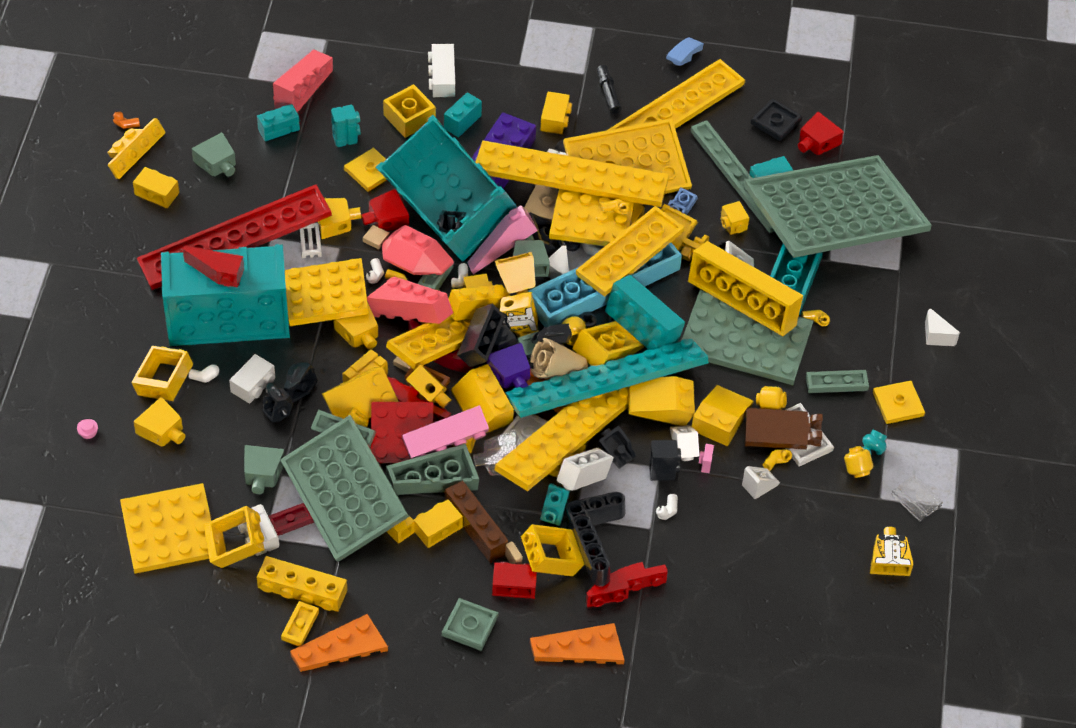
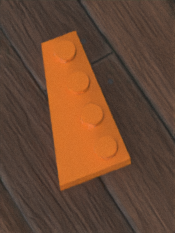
[290,614,388,672]
[530,623,625,664]

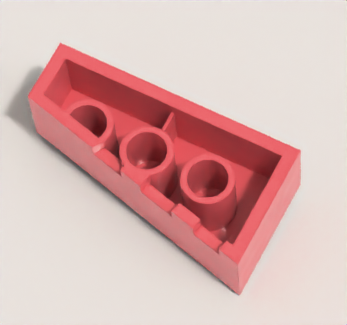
[273,49,333,112]
[367,277,453,324]

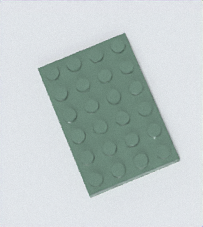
[682,290,813,385]
[280,415,410,562]

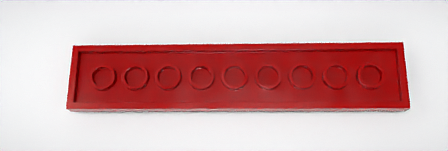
[137,184,332,290]

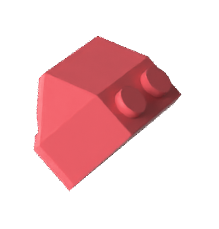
[382,225,454,275]

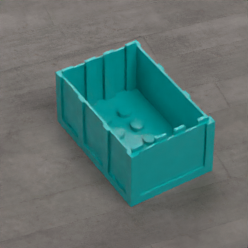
[376,115,518,262]
[161,244,290,346]

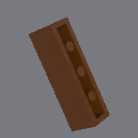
[445,480,508,563]

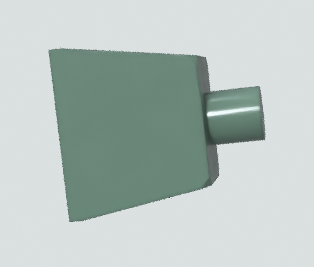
[192,132,236,177]
[513,235,550,277]
[244,445,285,494]

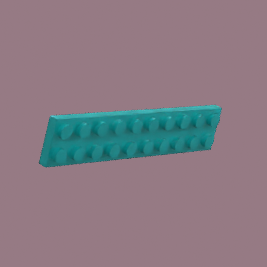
[505,338,709,418]

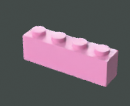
[402,405,489,459]

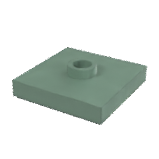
[442,598,499,651]

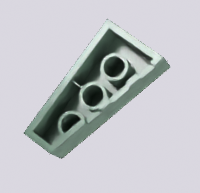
[386,444,479,495]

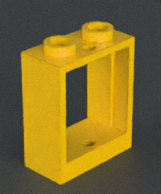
[131,346,193,401]
[203,506,265,568]
[521,524,585,576]

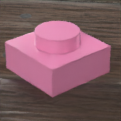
[699,444,714,473]

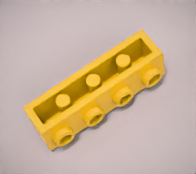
[257,556,347,612]

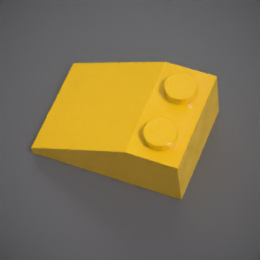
[572,321,644,366]
[322,367,398,419]
[628,376,695,426]
[692,385,754,447]

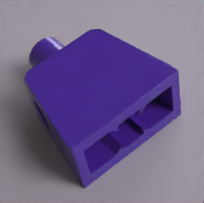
[486,343,530,389]

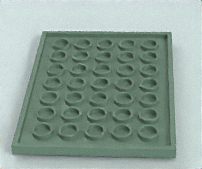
[743,155,932,258]

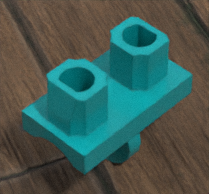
[540,483,570,526]

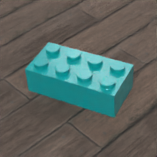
[770,244,823,315]
[605,275,685,350]

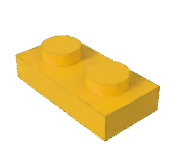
[281,601,319,646]

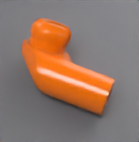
[113,112,140,129]

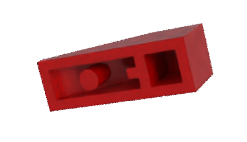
[183,246,244,287]

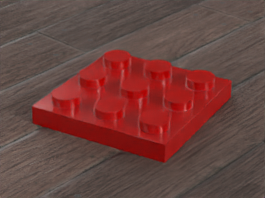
[371,402,433,464]

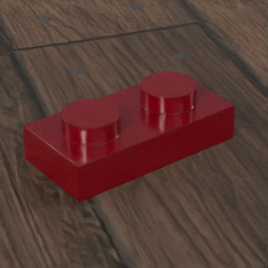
[268,503,314,536]

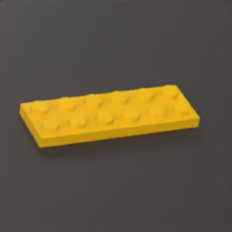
[576,206,684,297]
[386,315,472,369]

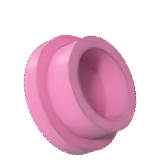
[77,419,98,439]

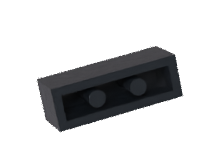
[457,303,505,367]

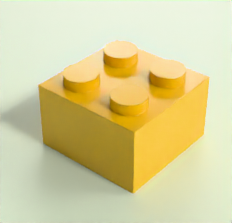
[383,84,436,138]

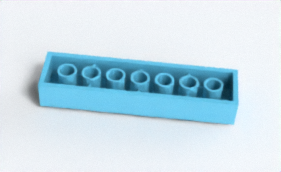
[528,243,682,327]

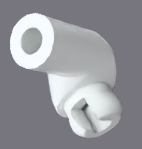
[366,258,384,284]
[451,263,468,289]
[189,365,219,383]
[656,494,678,520]

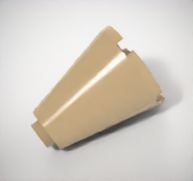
[530,338,588,378]

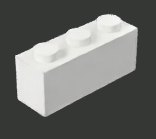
[428,44,455,97]
[556,448,614,490]

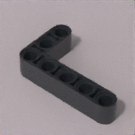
[566,492,626,586]

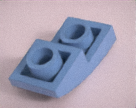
[666,37,704,65]
[668,188,698,215]

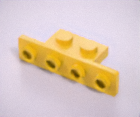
[107,118,165,179]

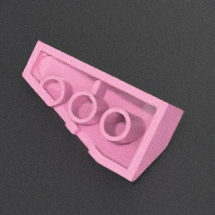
[467,206,538,274]

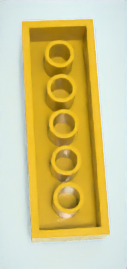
[688,241,803,336]

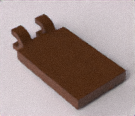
[745,408,823,450]

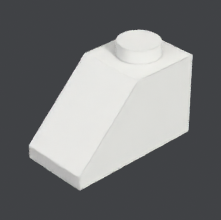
[670,425,699,461]

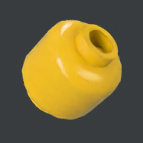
[561,317,586,346]
[756,386,787,410]
[844,446,874,478]

